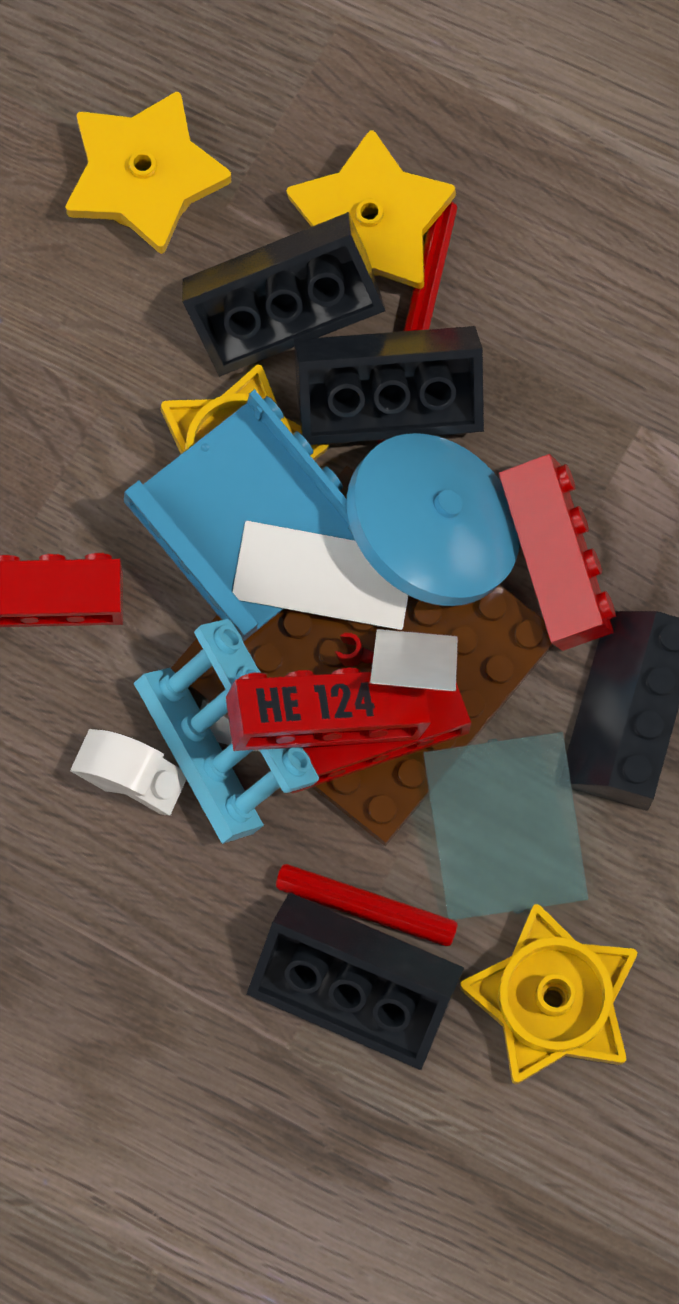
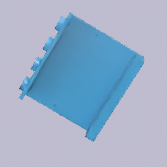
[124,389,355,642]

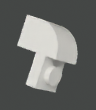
[70,729,186,816]

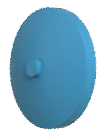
[347,433,520,606]

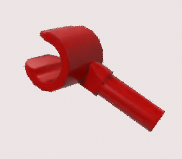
[335,633,374,667]

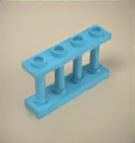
[134,619,319,844]

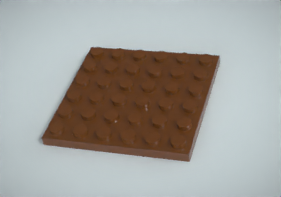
[171,466,553,846]

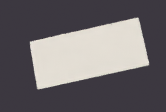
[232,521,408,630]
[370,629,458,691]

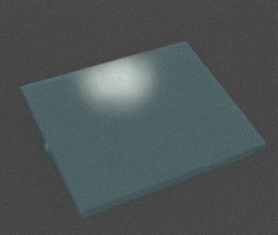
[423,732,589,920]

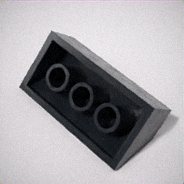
[182,212,386,377]
[294,326,484,445]
[558,611,679,811]
[246,892,464,1070]

